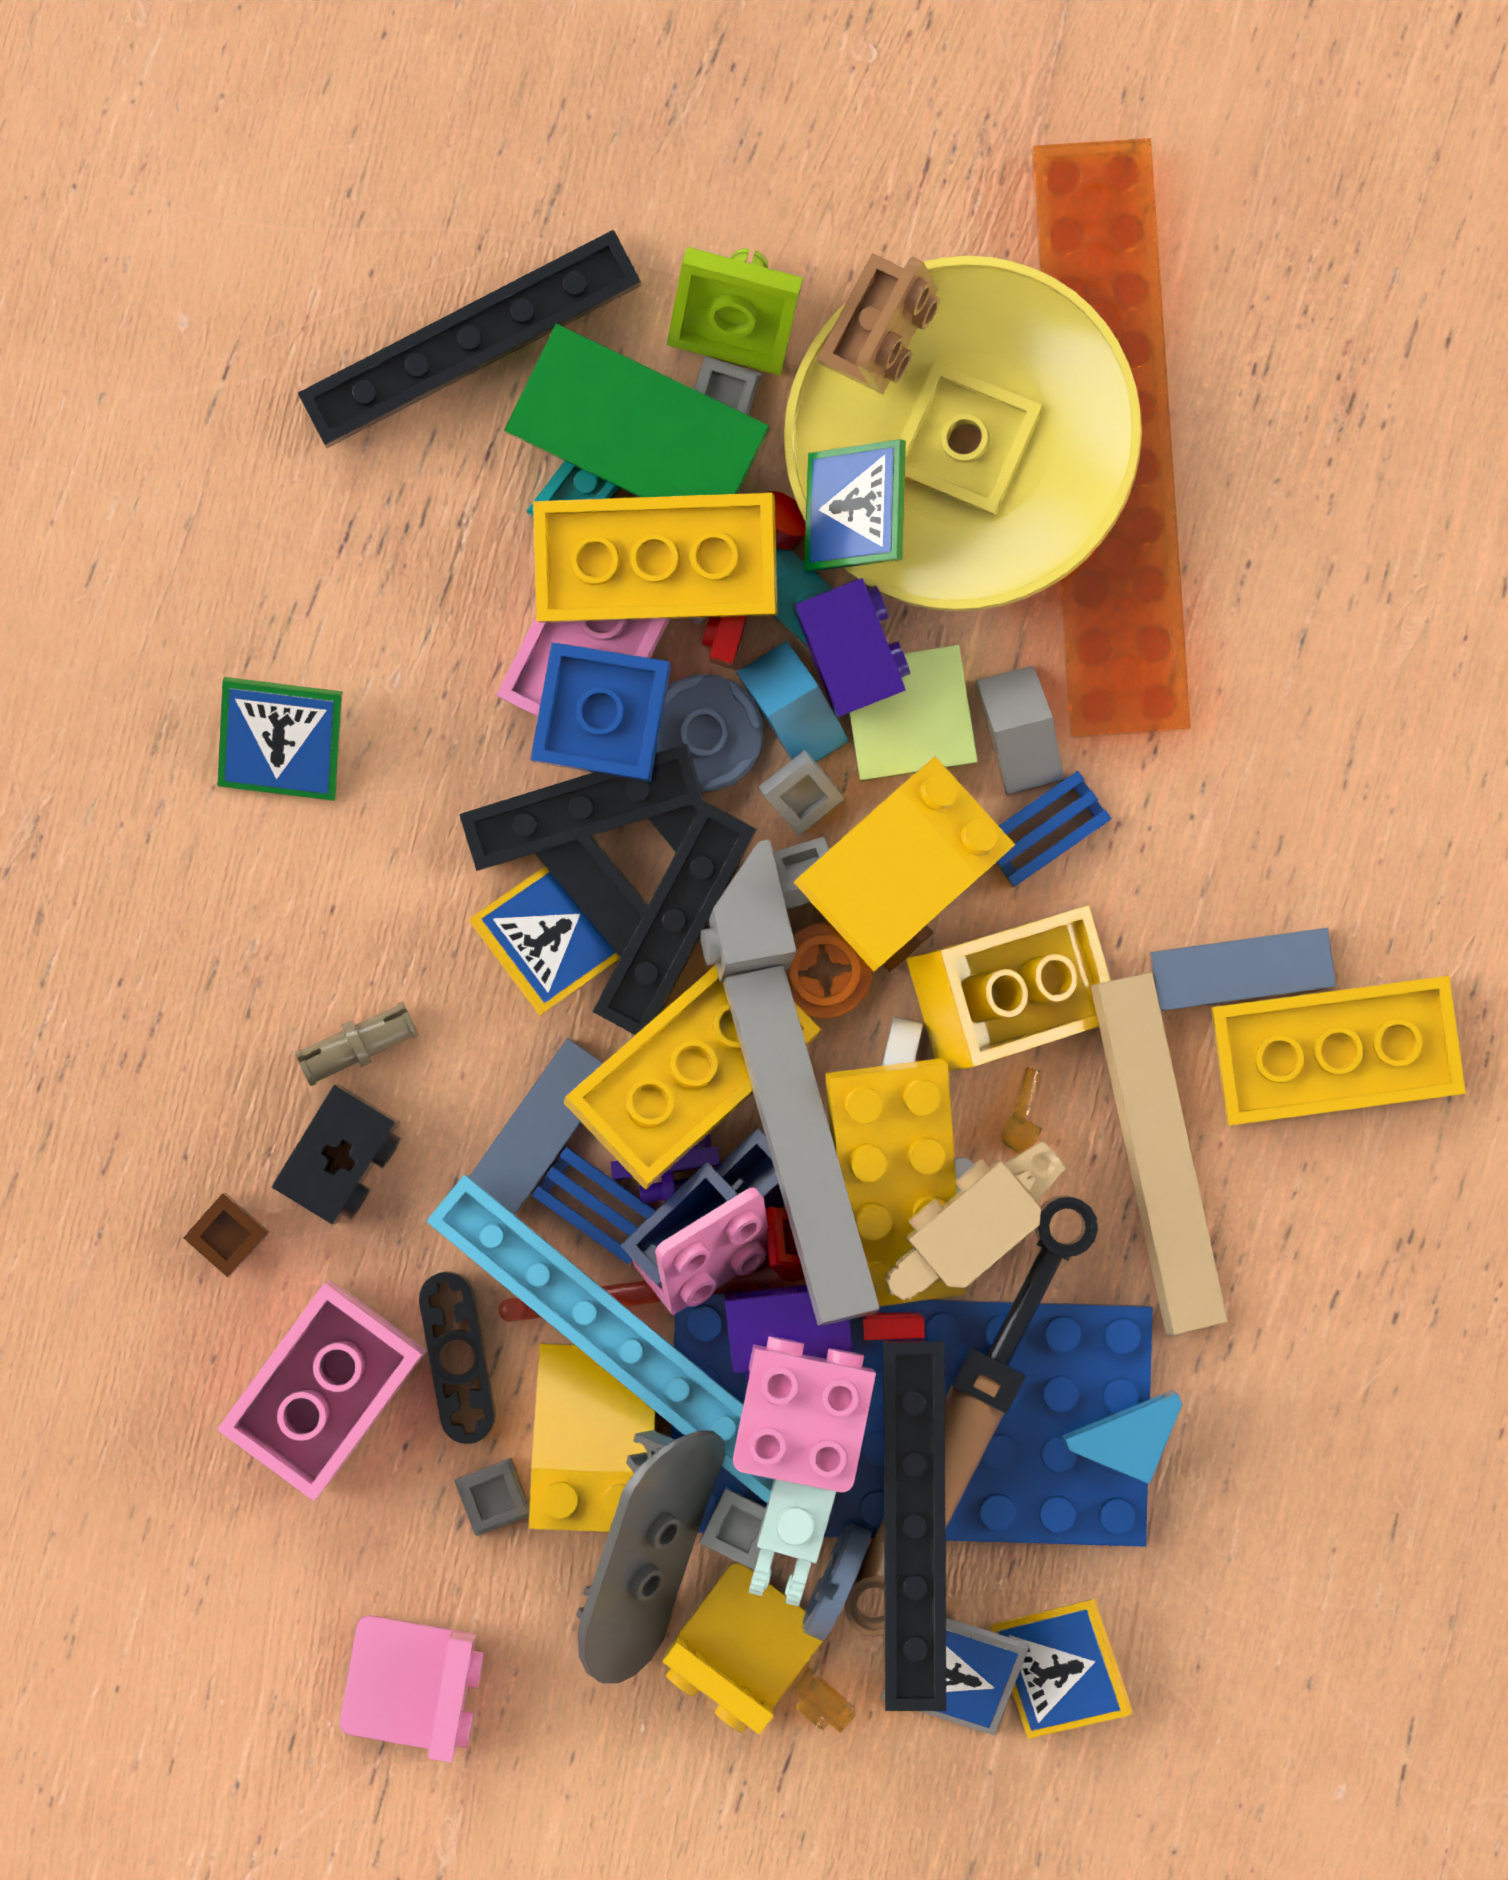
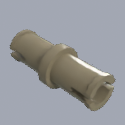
[295,1001,419,1086]

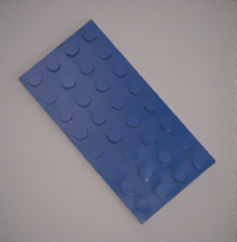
[671,1293,1153,1547]

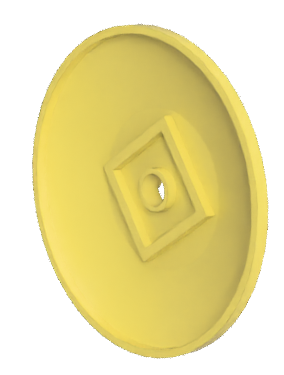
[784,256,1142,611]

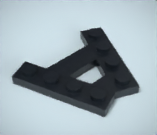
[459,744,758,1035]

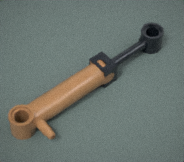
[844,1195,1098,1637]

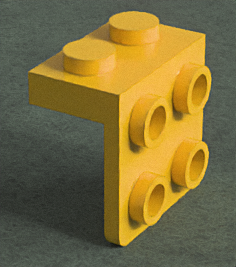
[662,1562,823,1735]

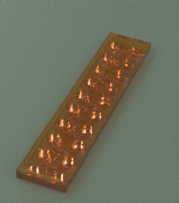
[1031,138,1191,738]

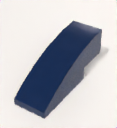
[620,1128,784,1289]

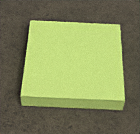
[849,645,978,782]

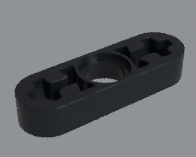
[419,1271,496,1444]

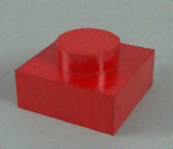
[702,616,748,669]

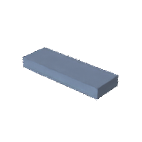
[1149,928,1336,1011]
[469,1038,603,1215]

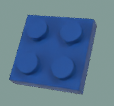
[530,642,672,782]

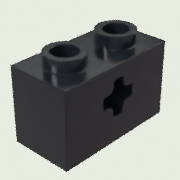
[271,1085,402,1225]

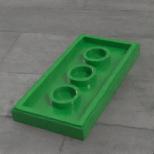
[504,323,770,497]

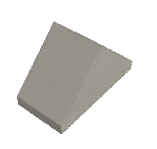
[976,665,1064,795]

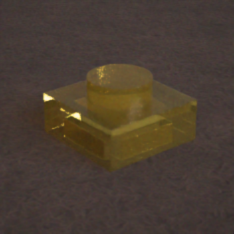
[795,1668,856,1733]

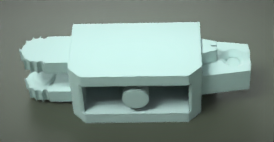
[748,1479,836,1606]

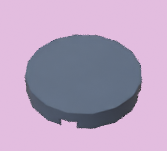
[656,674,763,792]
[802,1523,871,1641]

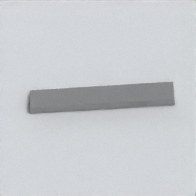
[723,965,880,1327]

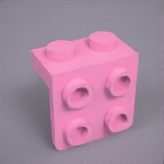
[633,1188,769,1316]
[733,1336,876,1492]
[340,1615,484,1762]

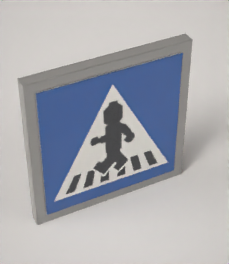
[881,1617,1029,1735]

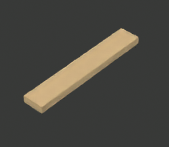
[1090,972,1228,1335]

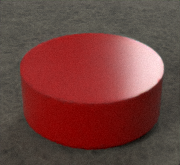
[765,491,806,550]

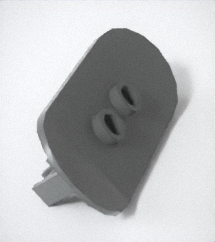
[576,1430,726,1683]

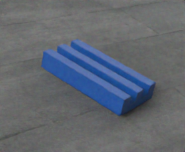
[996,771,1112,888]
[531,1147,656,1265]

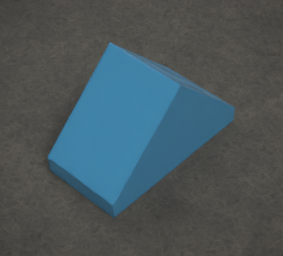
[736,641,849,762]
[1062,1390,1182,1484]

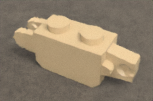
[884,1141,1066,1301]

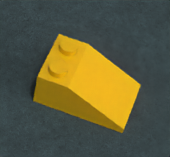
[793,756,1015,972]
[906,905,1111,1071]
[529,1343,656,1532]

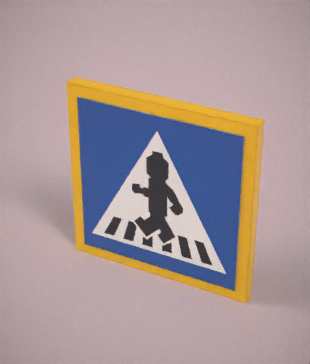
[468,866,620,1016]
[990,1598,1133,1739]

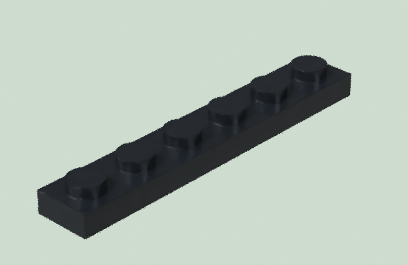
[298,229,642,448]
[883,1341,946,1711]

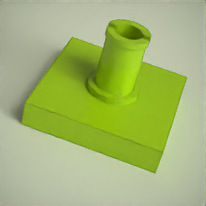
[666,247,803,376]

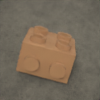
[817,253,940,395]

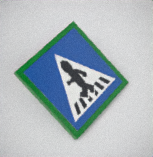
[804,439,906,572]
[217,677,343,801]

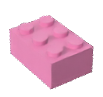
[217,1280,427,1501]

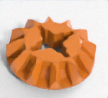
[785,923,872,1018]

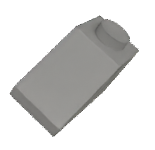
[701,840,797,982]

